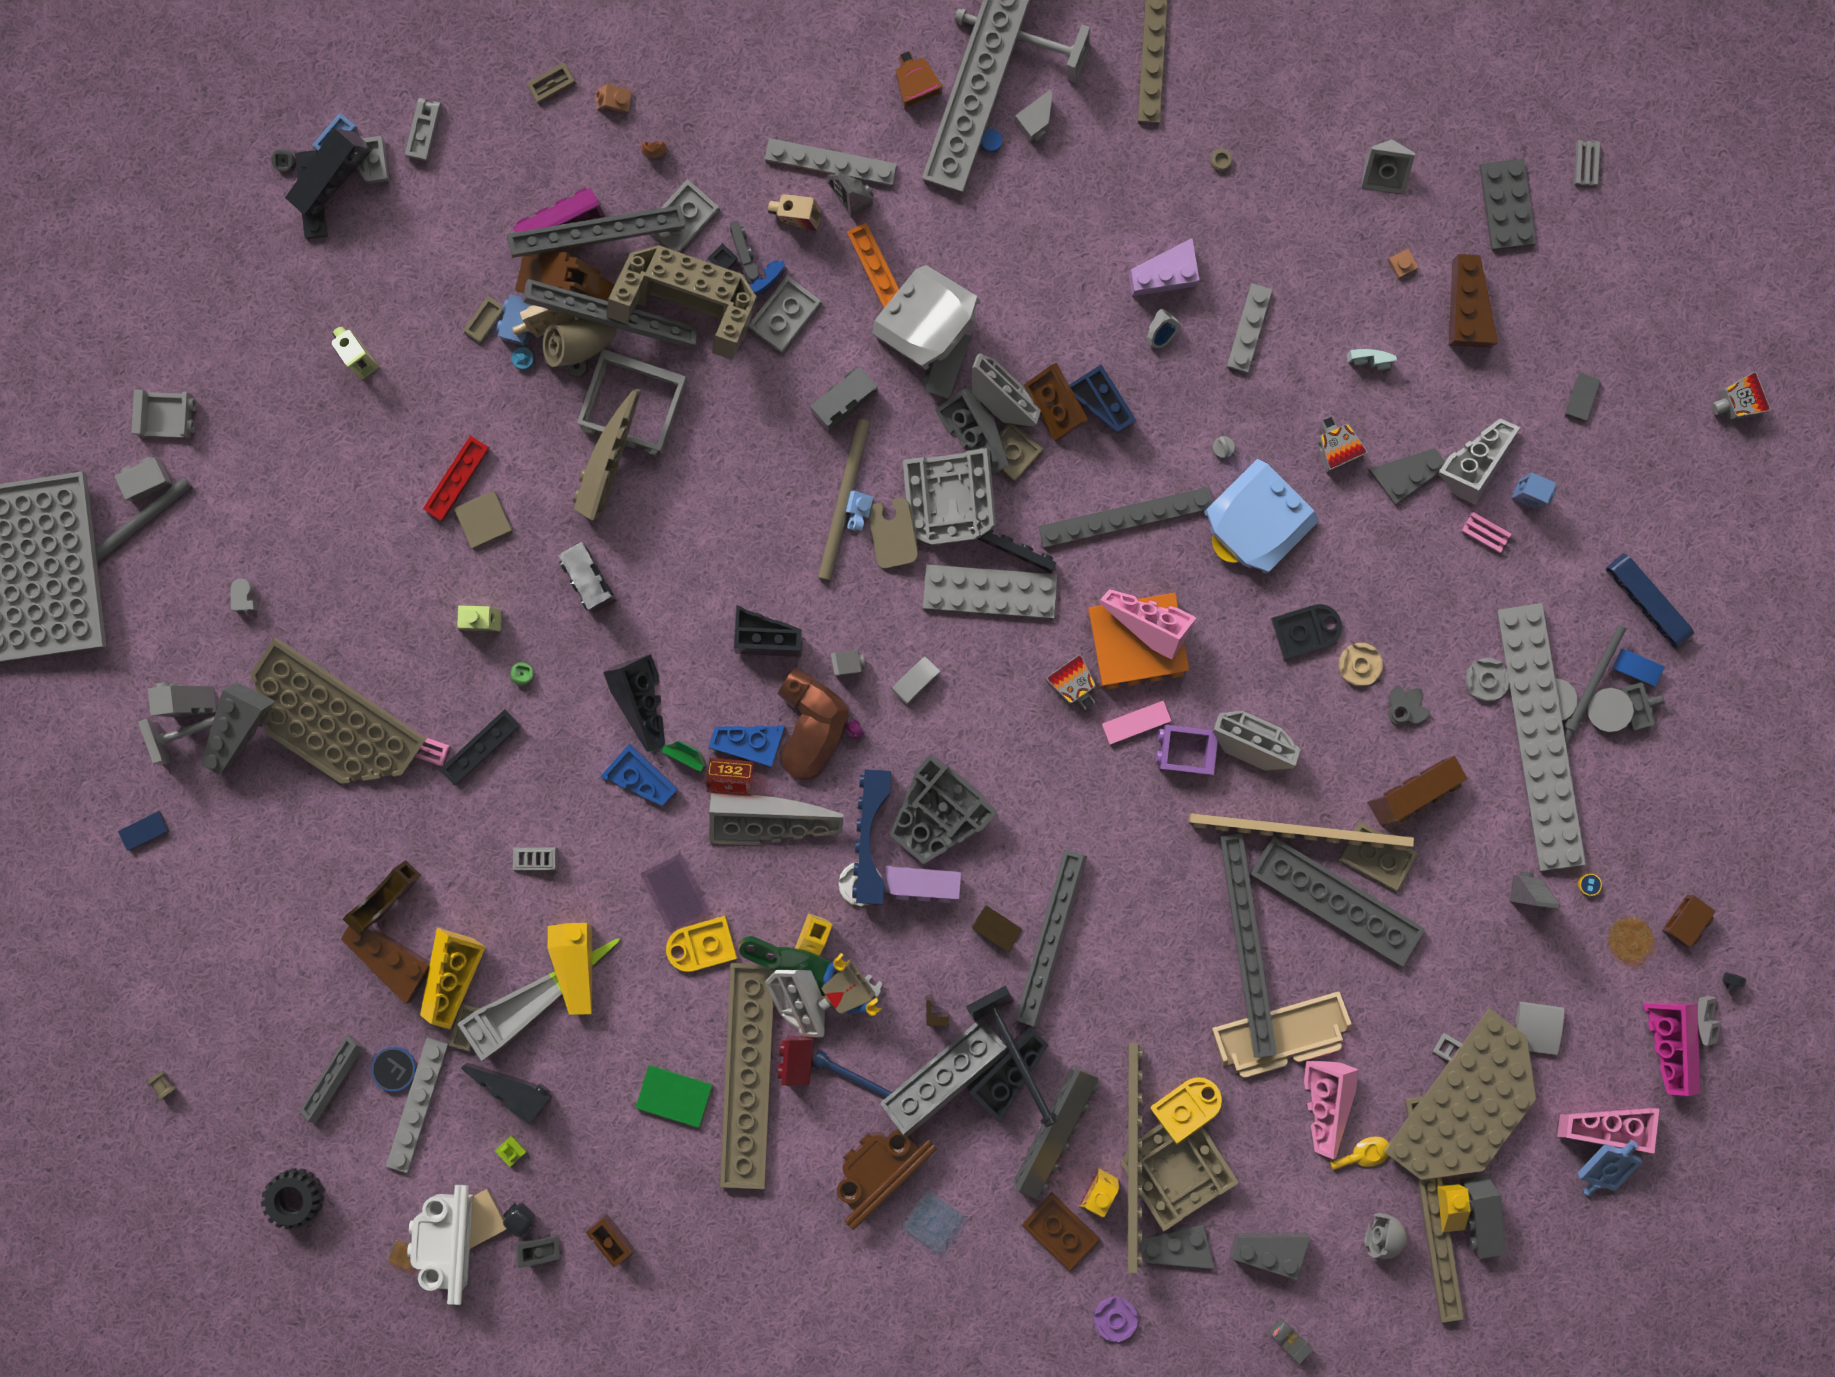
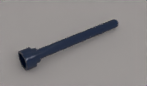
[811,1050,893,1098]

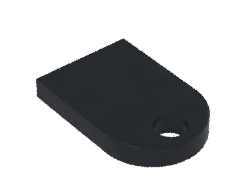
[1271,604,1342,660]

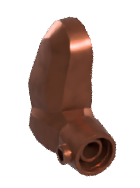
[777,668,850,780]

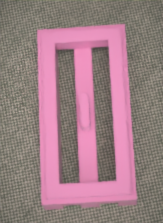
[1461,512,1511,553]
[415,737,450,767]

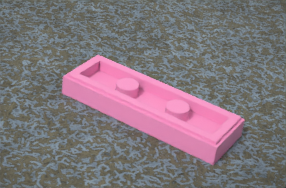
[1102,701,1171,744]

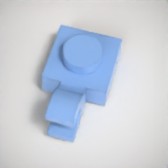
[846,491,873,531]

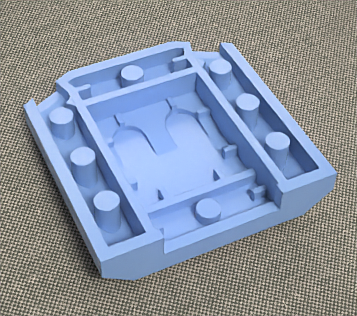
[1204,459,1319,574]

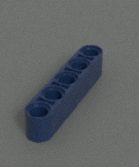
[1606,553,1694,649]

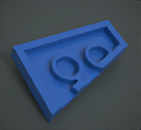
[708,725,785,768]
[600,744,678,806]

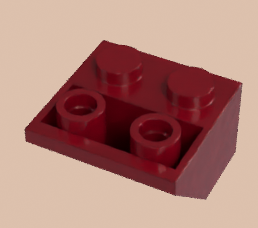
[778,1035,814,1086]

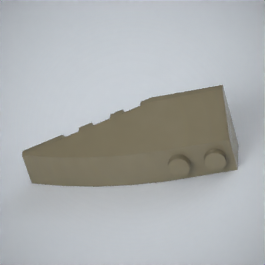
[573,389,642,520]

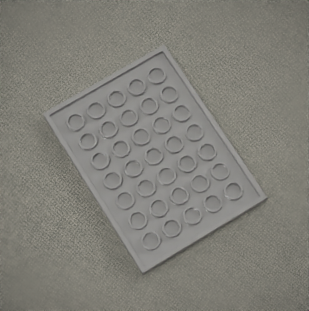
[0,472,107,662]

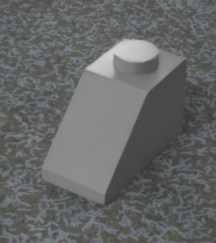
[1014,90,1053,142]
[831,650,865,678]

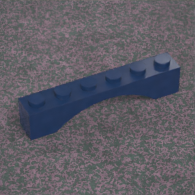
[852,769,891,905]

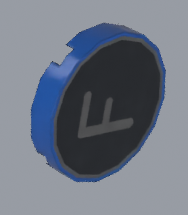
[371,1047,416,1091]

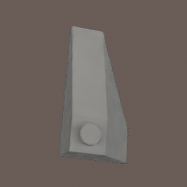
[1439,418,1520,505]

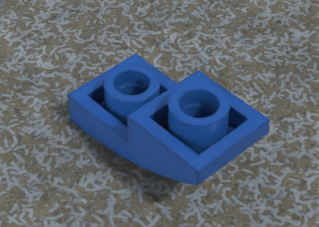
[750,260,786,297]
[1612,648,1665,687]

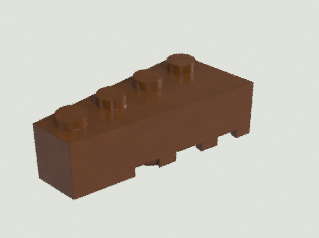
[341,926,430,1004]

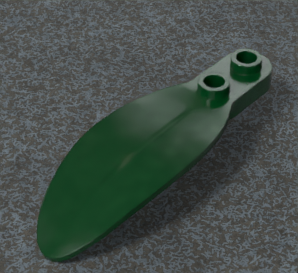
[739,936,831,997]

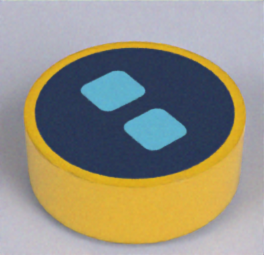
[1578,874,1602,896]

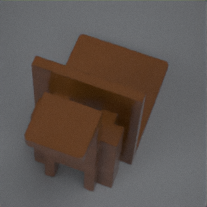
[515,251,615,301]

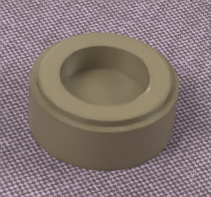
[1210,149,1232,172]

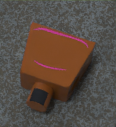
[896,51,942,109]

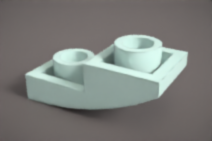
[1347,349,1397,370]

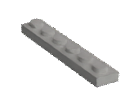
[765,138,897,186]
[386,1037,449,1173]

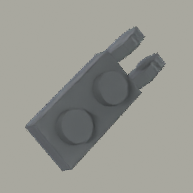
[730,220,759,283]

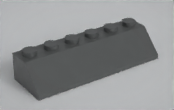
[1013,1063,1100,1198]

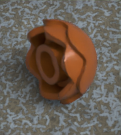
[640,141,668,158]

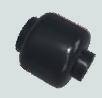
[502,1203,536,1237]

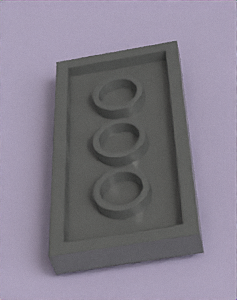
[1479,158,1536,250]

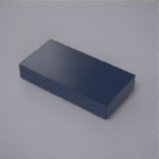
[118,811,169,851]

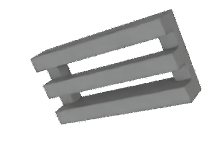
[1574,140,1600,186]

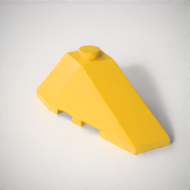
[548,923,592,1015]

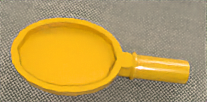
[1330,1137,1389,1170]

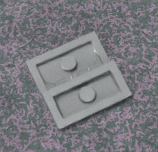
[1515,1001,1564,1055]

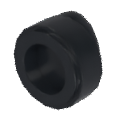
[1722,972,1747,995]

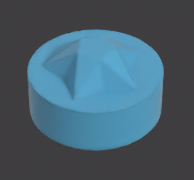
[511,347,534,370]

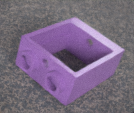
[1155,725,1218,775]

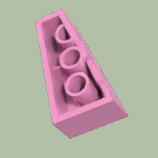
[1557,1108,1659,1153]

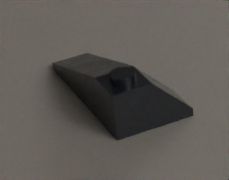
[603,654,665,752]

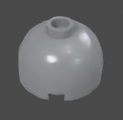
[1364,1213,1407,1260]

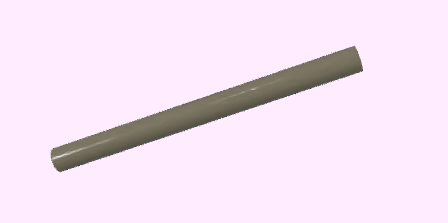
[818,419,870,581]

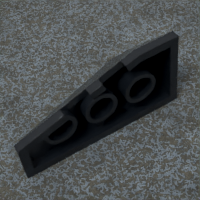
[461,1063,552,1124]

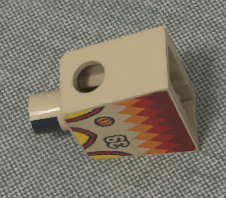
[768,194,822,231]

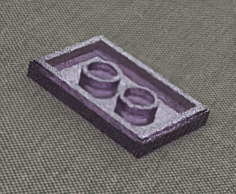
[640,854,710,933]

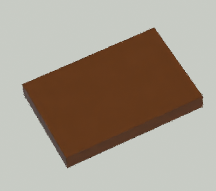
[1024,363,1088,442]
[1021,1192,1101,1272]

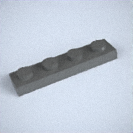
[299,1035,363,1124]

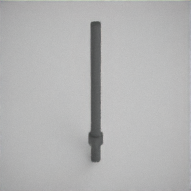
[1564,625,1627,747]

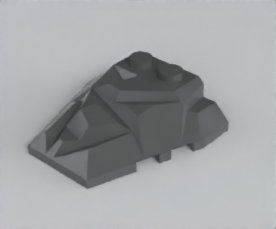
[890,754,998,864]

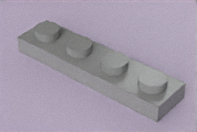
[1226,283,1272,373]

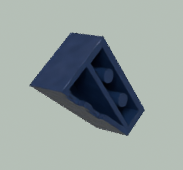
[1069,364,1137,434]

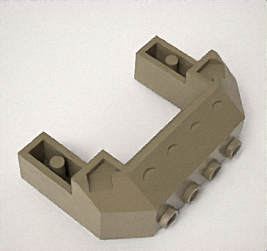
[606,245,756,360]

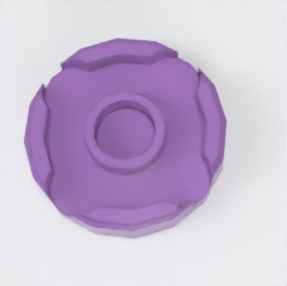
[1093,1296,1138,1342]

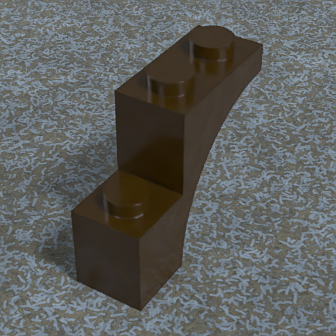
[342,860,421,935]

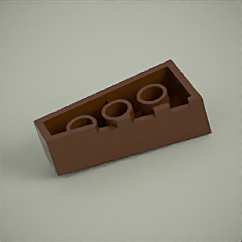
[1448,254,1498,348]
[1367,756,1468,825]

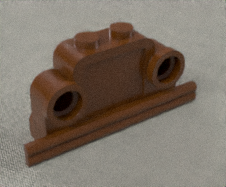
[837,1129,937,1230]

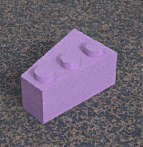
[1129,238,1199,296]
[884,866,961,903]

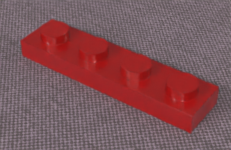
[423,435,490,521]

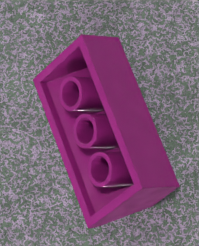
[513,188,605,232]

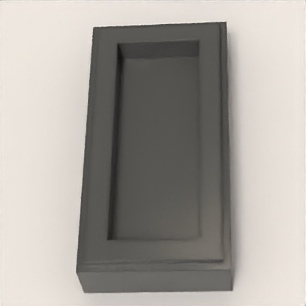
[1564,373,1600,422]

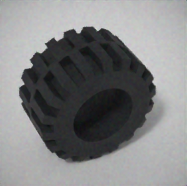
[261,1168,325,1230]

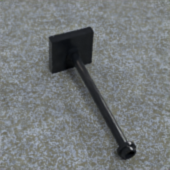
[966,985,1057,1128]

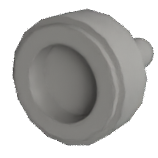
[1212,436,1235,459]

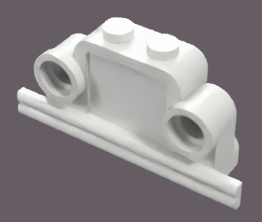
[407,1185,473,1305]

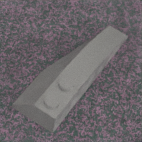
[709,793,844,845]

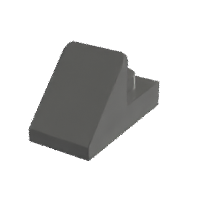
[516,1236,560,1268]

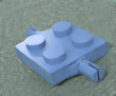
[1578,1140,1643,1197]

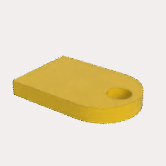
[666,916,737,972]
[1150,1078,1222,1145]

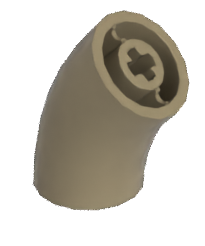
[543,317,617,367]

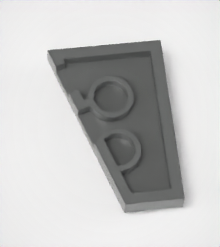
[1369,448,1445,505]
[1139,1224,1214,1269]

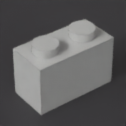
[115,457,172,502]

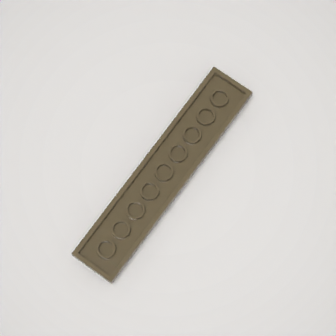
[720,963,774,1189]

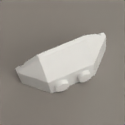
[765,970,825,1037]

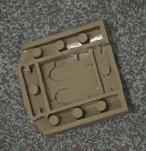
[1121,1124,1239,1231]

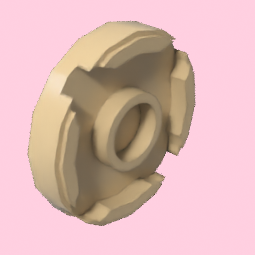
[1338,643,1383,687]

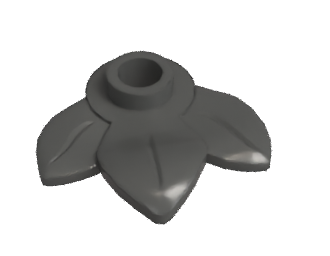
[1388,685,1430,725]

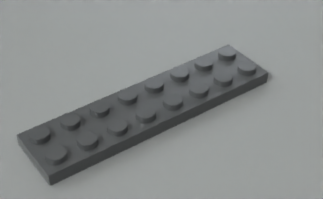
[1250,836,1425,967]

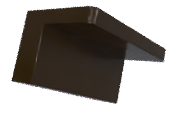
[972,906,1022,952]
[926,995,949,1026]

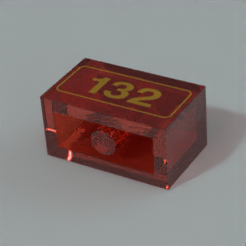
[706,758,754,796]

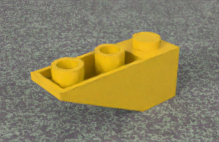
[795,913,833,956]

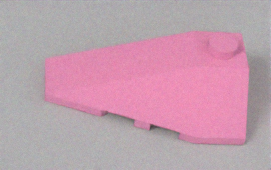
[1099,589,1196,659]
[1304,1060,1359,1159]

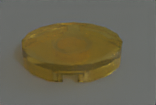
[1608,917,1654,961]

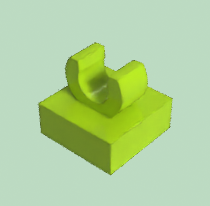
[495,1135,527,1167]

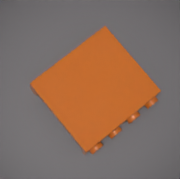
[1087,593,1189,690]

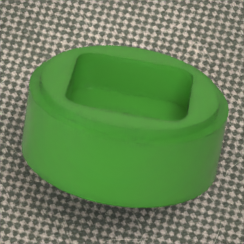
[510,662,533,686]

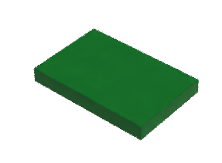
[635,1064,713,1128]

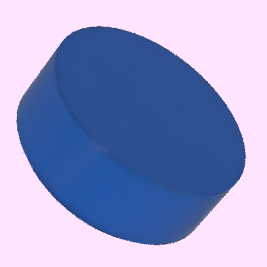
[981,129,1002,152]

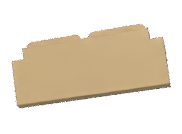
[1212,992,1351,1078]

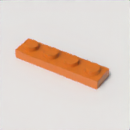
[847,223,899,308]

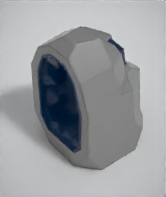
[1147,309,1181,348]

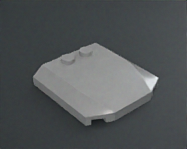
[872,265,981,370]
[903,448,996,545]

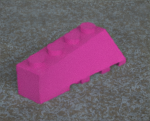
[1643,1003,1701,1096]

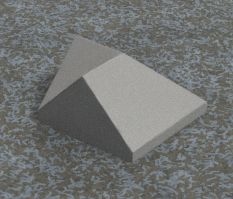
[1361,139,1415,194]

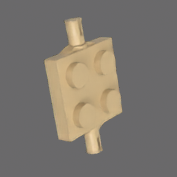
[512,305,575,338]

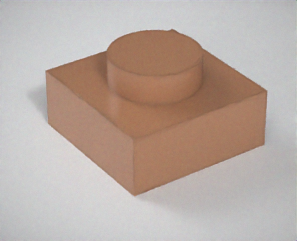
[1388,248,1419,279]

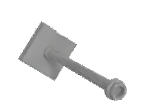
[955,8,1091,83]
[138,717,215,766]

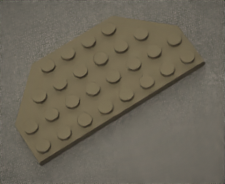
[250,637,427,784]
[1383,1008,1536,1180]

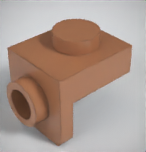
[595,83,631,113]

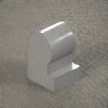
[231,578,258,612]

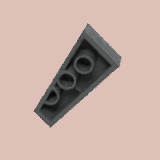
[201,682,276,775]

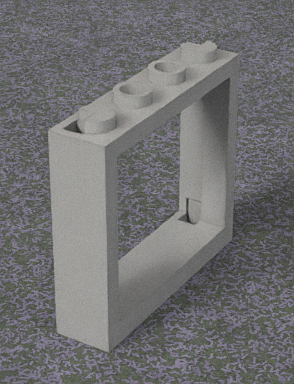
[577,349,688,456]

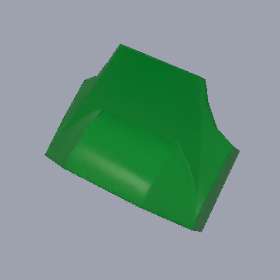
[661,741,706,772]

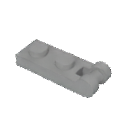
[405,98,442,162]

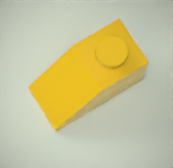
[1437,1184,1470,1232]

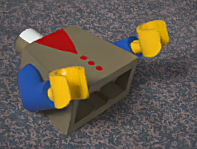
[818,953,882,1016]

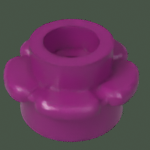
[845,719,865,740]

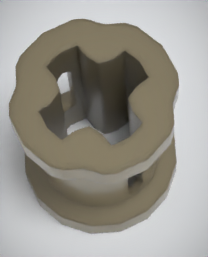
[146,1071,177,1101]

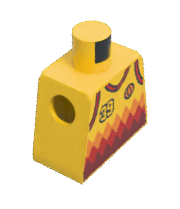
[1079,1168,1119,1218]

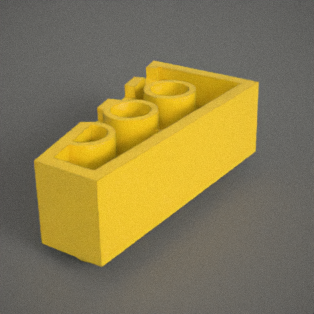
[420,927,486,1029]

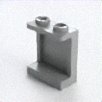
[131,389,196,439]

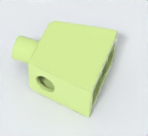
[332,327,379,380]
[457,606,501,631]

